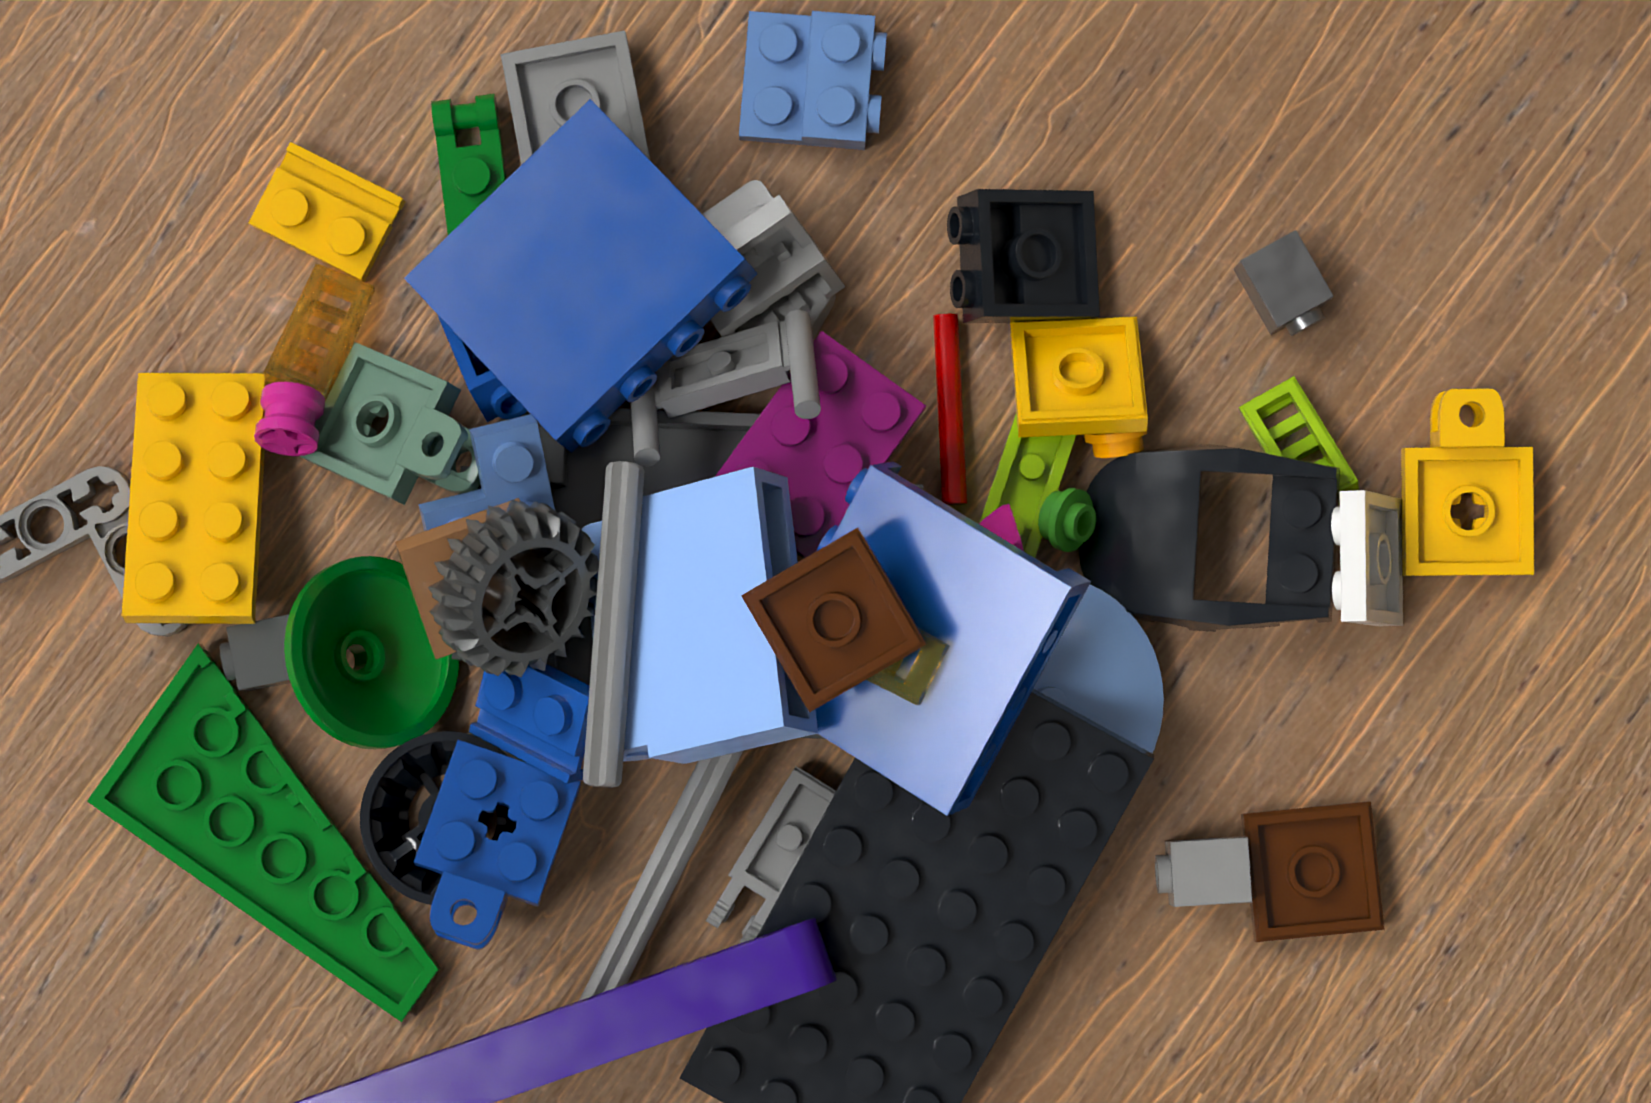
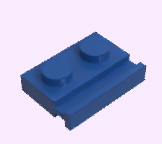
[469,664,590,784]

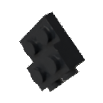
[947,189,1100,323]

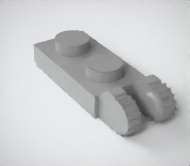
[706,766,836,943]

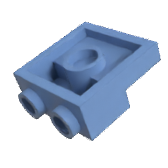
[739,11,887,150]

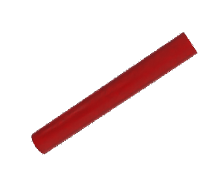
[933,313,967,505]

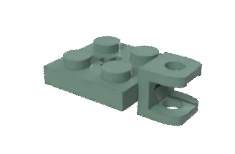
[300,342,480,505]

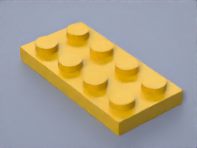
[122,373,269,624]

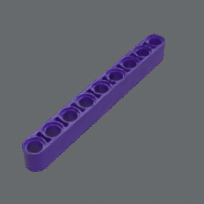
[294,918,837,1103]

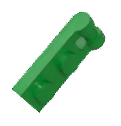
[431,94,506,235]

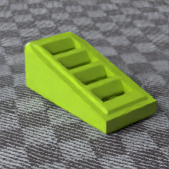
[1239,376,1359,506]

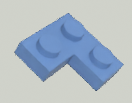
[418,414,555,531]

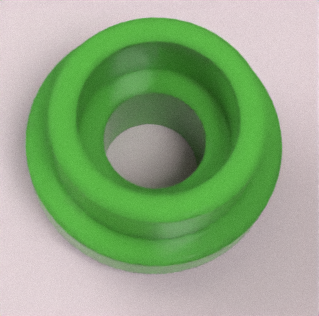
[1038,488,1096,552]

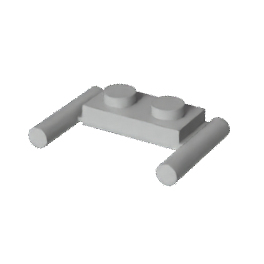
[631,310,821,467]

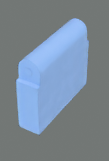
[581,467,818,764]

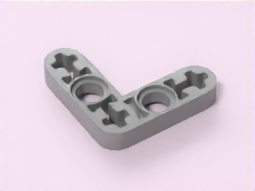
[0,466,188,637]

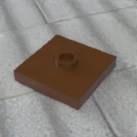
[741,527,927,713]
[1241,801,1385,942]

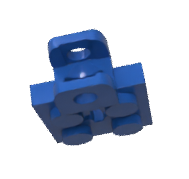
[414,740,581,950]

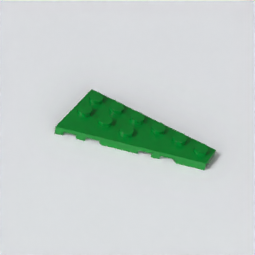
[87,643,441,1022]

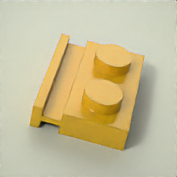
[248,142,405,283]

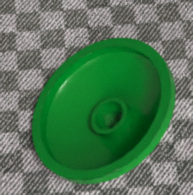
[284,556,459,750]

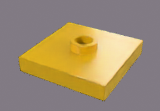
[1010,317,1148,438]

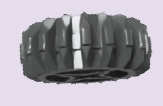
[428,499,599,677]

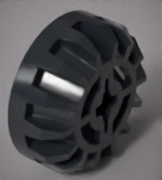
[360,731,517,905]

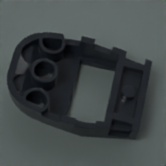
[1079,444,1340,632]

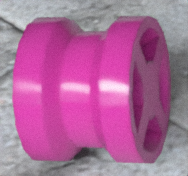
[254,382,325,456]

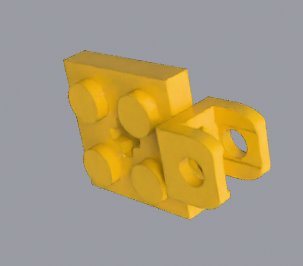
[1401,389,1534,576]

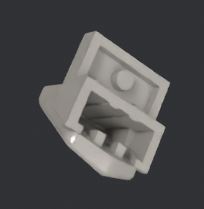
[702,180,845,340]

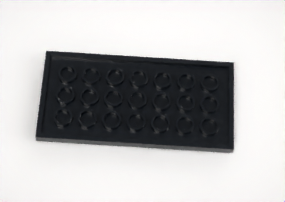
[680,688,1154,1103]

